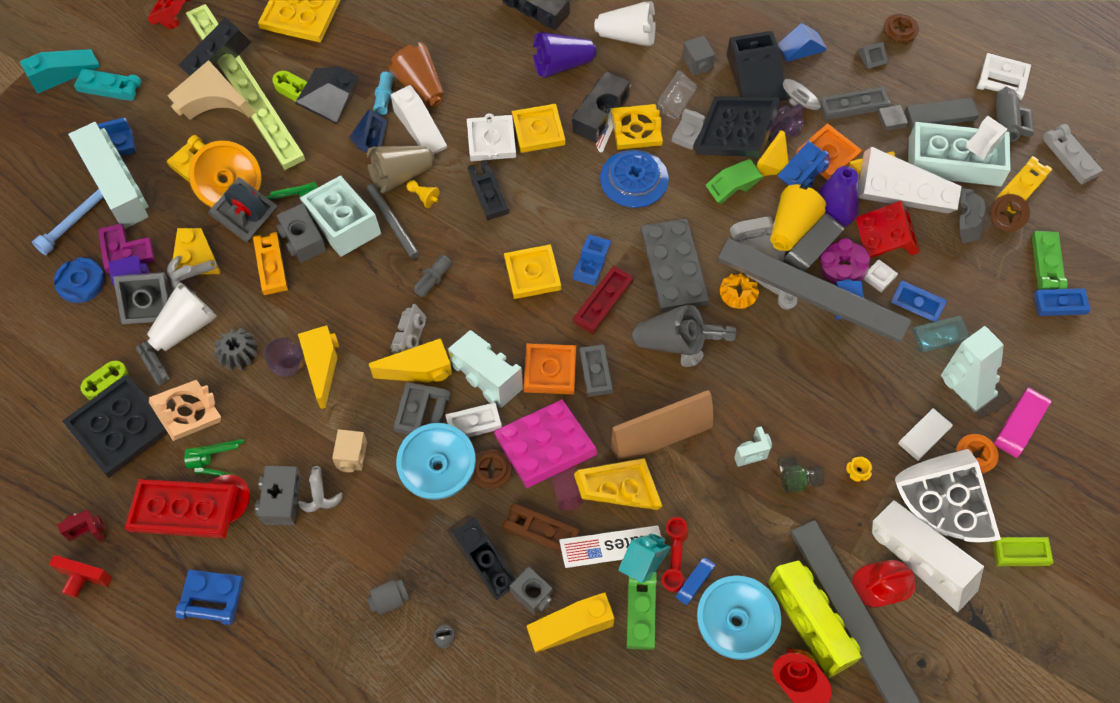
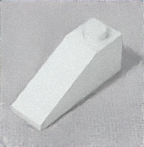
[391,85,447,155]

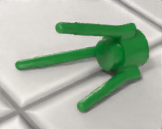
[265,182,318,210]
[184,439,244,477]

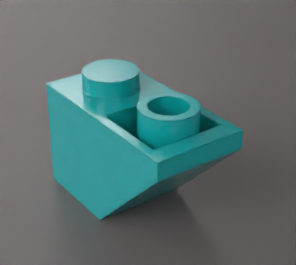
[618,533,671,583]

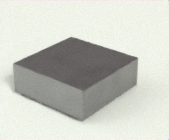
[877,105,908,131]

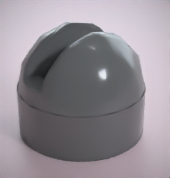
[433,625,455,649]

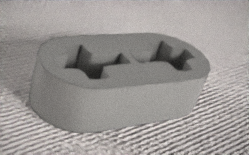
[730,217,774,242]

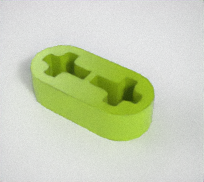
[273,71,307,102]
[81,361,129,400]

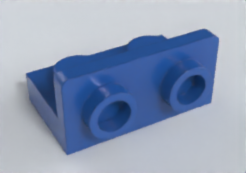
[97,118,136,156]
[777,140,831,190]

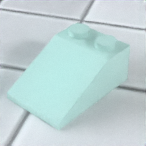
[300,176,381,257]

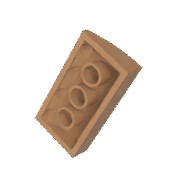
[611,390,713,463]

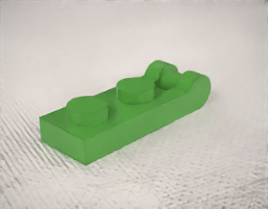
[1032,231,1067,290]
[626,572,656,650]

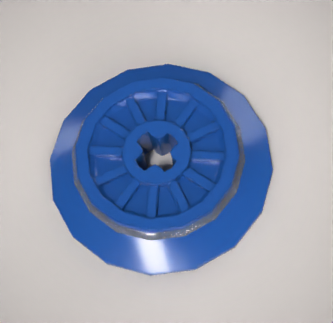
[600,149,669,208]

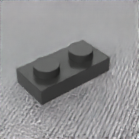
[579,345,613,397]

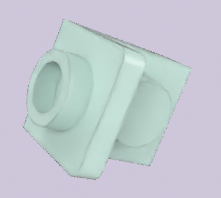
[734,427,772,467]

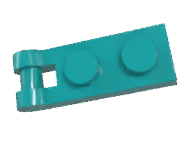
[74,68,142,101]

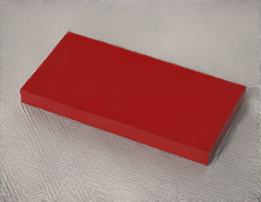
[124,479,239,539]

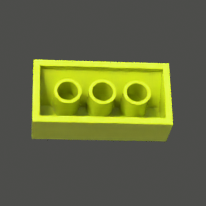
[768,561,862,679]

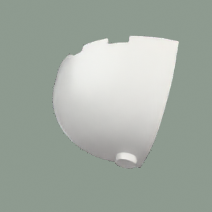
[895,449,1001,542]

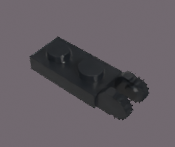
[467,161,509,221]

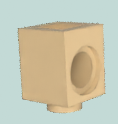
[332,430,367,472]

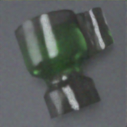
[777,457,824,493]

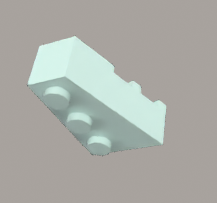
[941,326,1004,413]
[448,330,523,408]

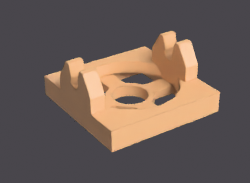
[149,380,221,441]

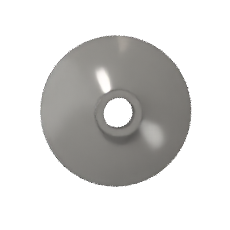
[783,79,821,110]

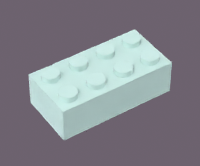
[69,122,149,229]
[908,122,1010,186]

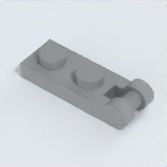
[1043,124,1103,185]

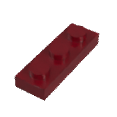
[573,265,634,335]

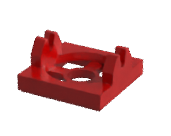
[147,0,189,30]

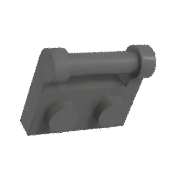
[393,382,451,435]

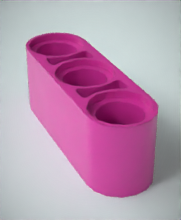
[994,387,1052,458]

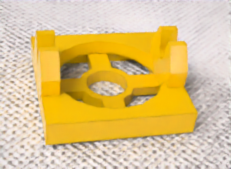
[611,104,663,150]

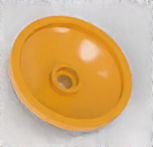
[189,141,261,207]

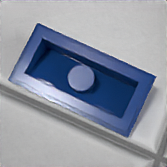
[891,280,947,323]

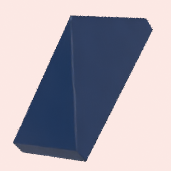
[349,110,388,154]

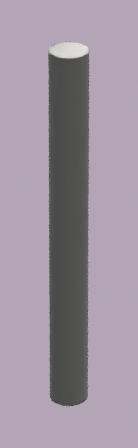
[367,184,419,259]

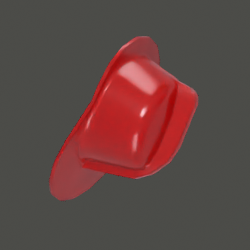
[851,560,916,607]
[772,647,832,703]

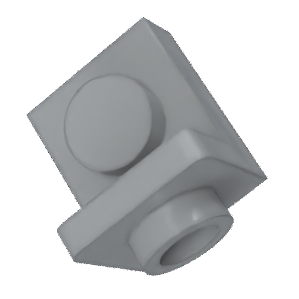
[672,109,705,150]

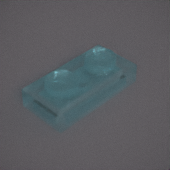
[912,316,970,353]

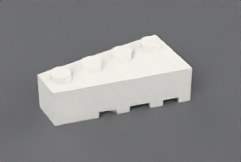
[859,147,961,213]
[872,500,984,612]

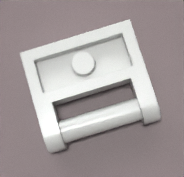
[976,53,1031,101]

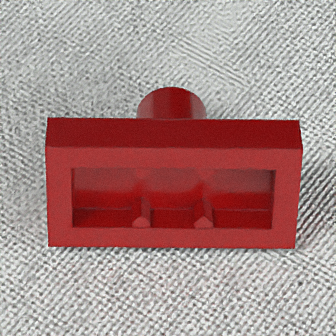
[49,555,112,599]

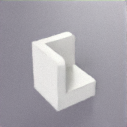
[965,116,1007,160]

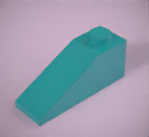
[20,49,100,94]

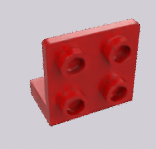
[856,201,920,258]

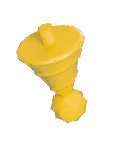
[406,180,440,208]

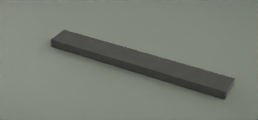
[717,238,911,344]
[790,520,920,703]

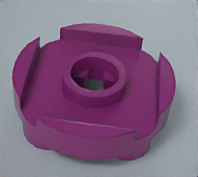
[820,239,870,284]

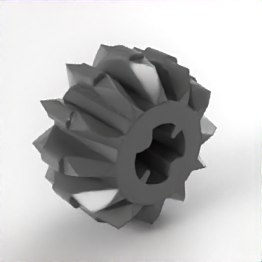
[214,328,258,371]

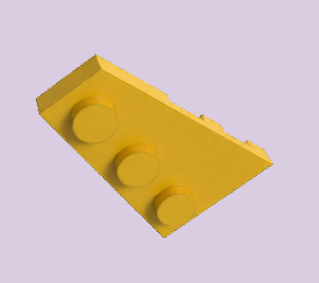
[574,458,662,510]

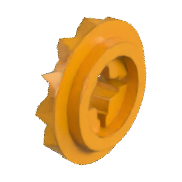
[720,273,759,309]

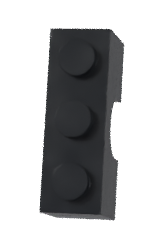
[179,17,251,76]
[571,71,630,143]

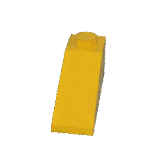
[298,325,339,409]
[369,338,452,383]
[527,593,615,653]

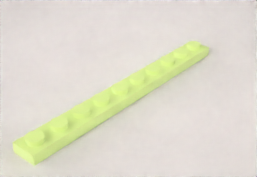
[186,4,305,170]

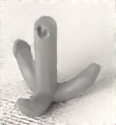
[167,256,217,295]
[298,466,343,512]

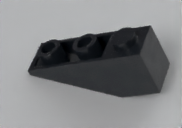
[503,0,570,30]
[446,515,515,600]

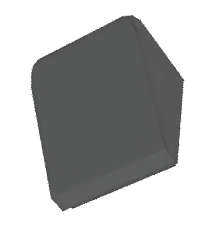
[858,42,889,69]

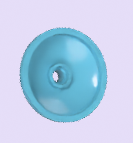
[396,423,476,500]
[697,576,781,660]

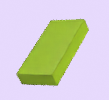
[992,537,1053,566]

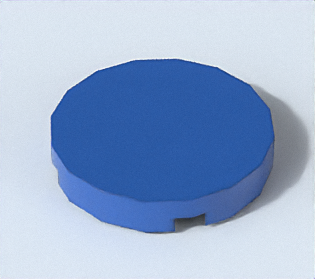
[54,257,105,303]

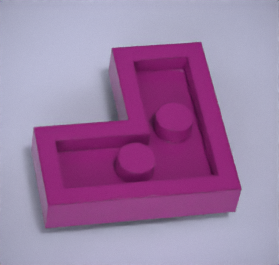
[98,223,155,273]

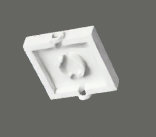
[467,114,516,161]

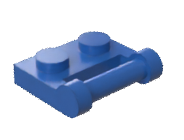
[176,570,244,625]

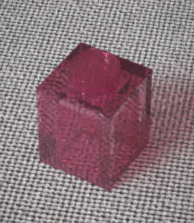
[550,466,584,510]

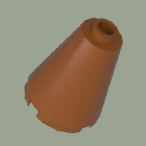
[388,42,444,108]

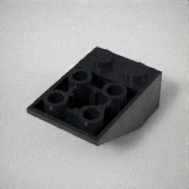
[727,31,787,101]

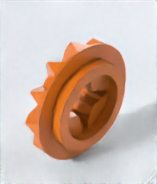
[955,434,999,474]

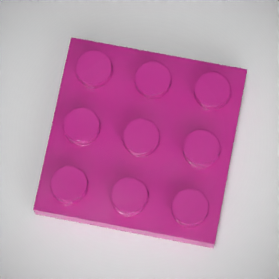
[494,400,597,488]

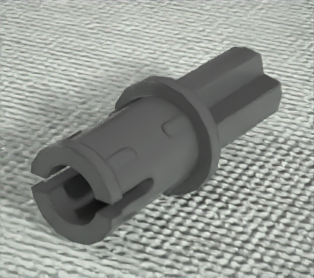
[414,255,452,297]

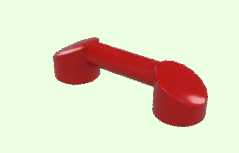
[662,517,689,592]

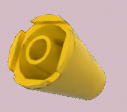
[770,184,826,251]

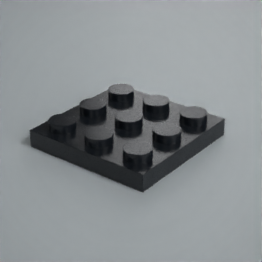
[694,96,781,157]
[62,374,168,478]

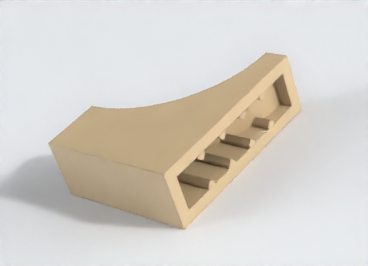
[167,60,255,120]

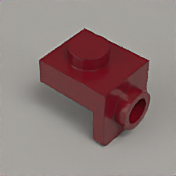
[57,509,106,542]

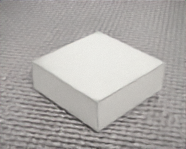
[864,260,898,293]

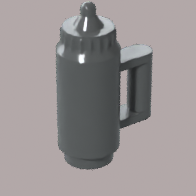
[995,86,1034,142]

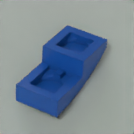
[573,235,611,286]

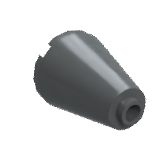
[632,305,705,355]

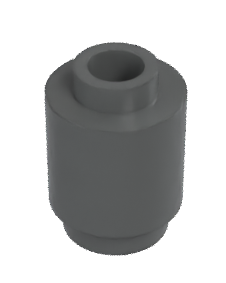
[366,579,409,616]

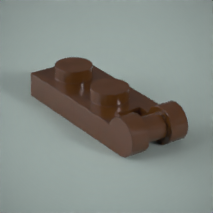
[501,504,580,553]

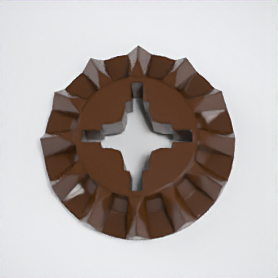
[883,14,919,44]
[990,194,1030,232]
[472,450,512,491]

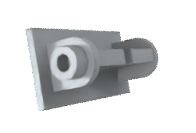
[390,304,427,354]

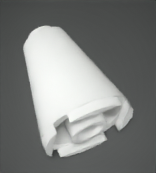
[595,1,656,46]
[147,282,217,351]

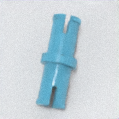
[373,72,394,115]

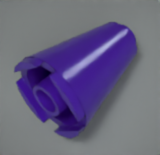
[533,32,596,78]
[817,166,859,227]

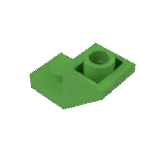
[706,159,764,204]

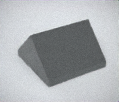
[113,272,174,324]

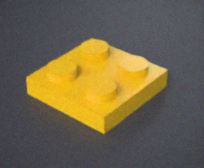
[512,104,565,153]
[504,244,561,299]

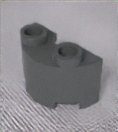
[960,188,987,243]

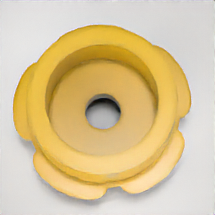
[846,457,872,482]

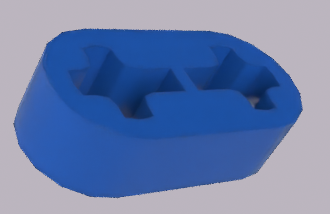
[676,557,716,606]

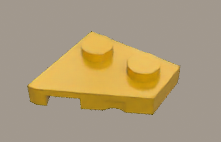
[173,228,220,274]

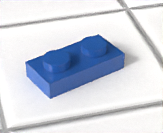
[1034,289,1091,316]

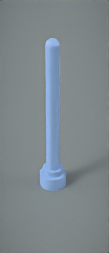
[32,189,104,256]

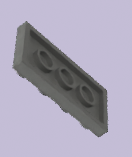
[640,219,709,312]

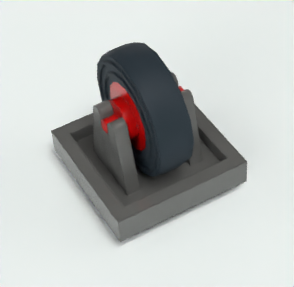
[208,177,277,243]

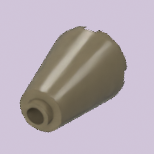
[367,146,434,194]

